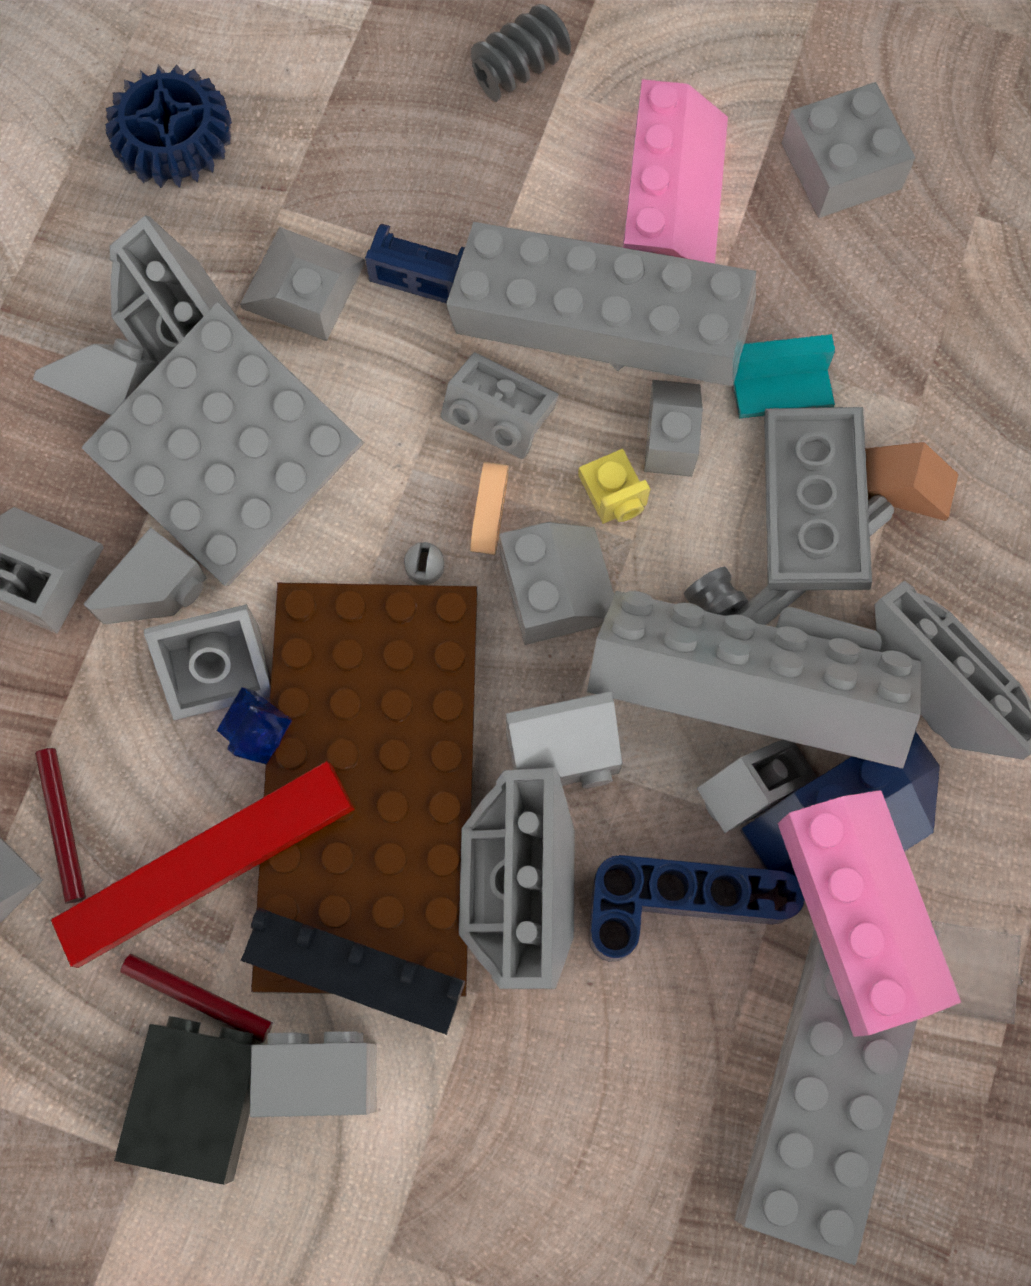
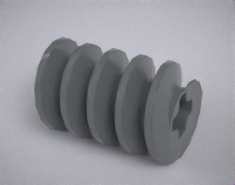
[470,4,571,102]

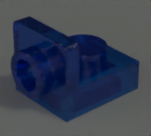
[216,687,292,765]

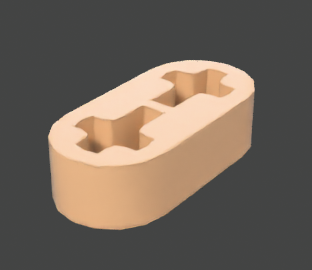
[470,462,509,555]

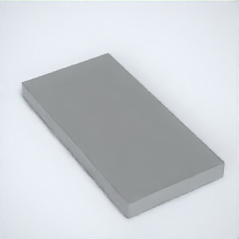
[764,407,872,590]

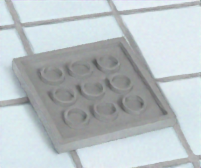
[81,302,364,586]

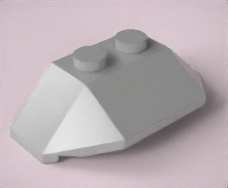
[110,215,243,365]
[874,581,1031,760]
[459,768,575,989]

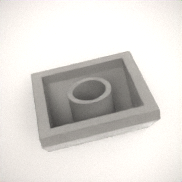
[144,604,271,720]

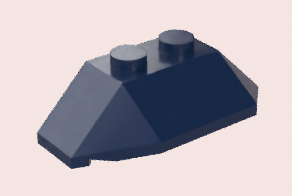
[740,731,940,878]

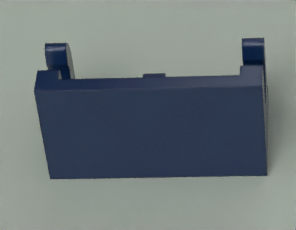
[365,223,465,303]

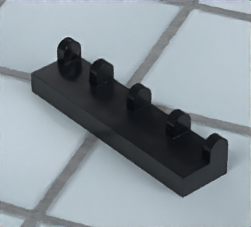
[241,908,465,1035]

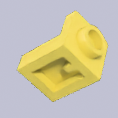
[578,449,651,524]

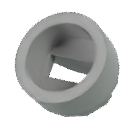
[404,542,444,585]

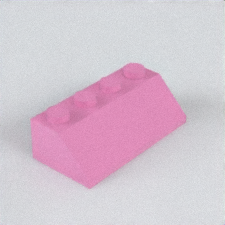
[623,79,728,264]
[778,790,961,1037]

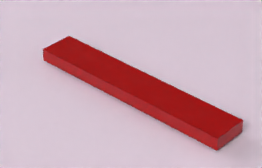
[50,761,355,968]

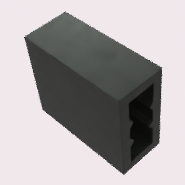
[114,1016,254,1185]

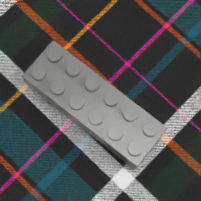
[446,222,756,387]
[587,591,921,768]
[734,928,940,1265]

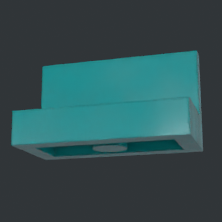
[733,334,835,419]

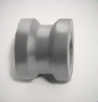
[684,566,748,616]

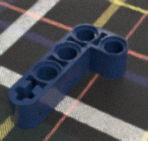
[588,855,805,962]

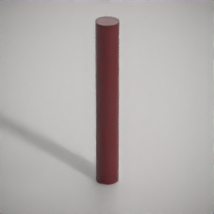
[35,748,86,904]
[120,953,273,1042]

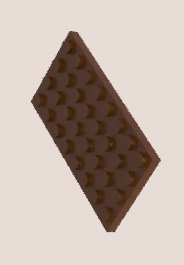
[251,582,478,997]

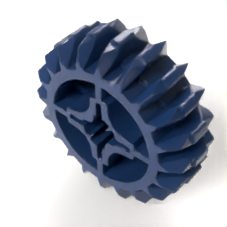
[105,64,232,188]

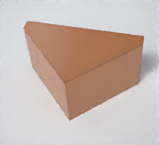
[865,442,959,521]

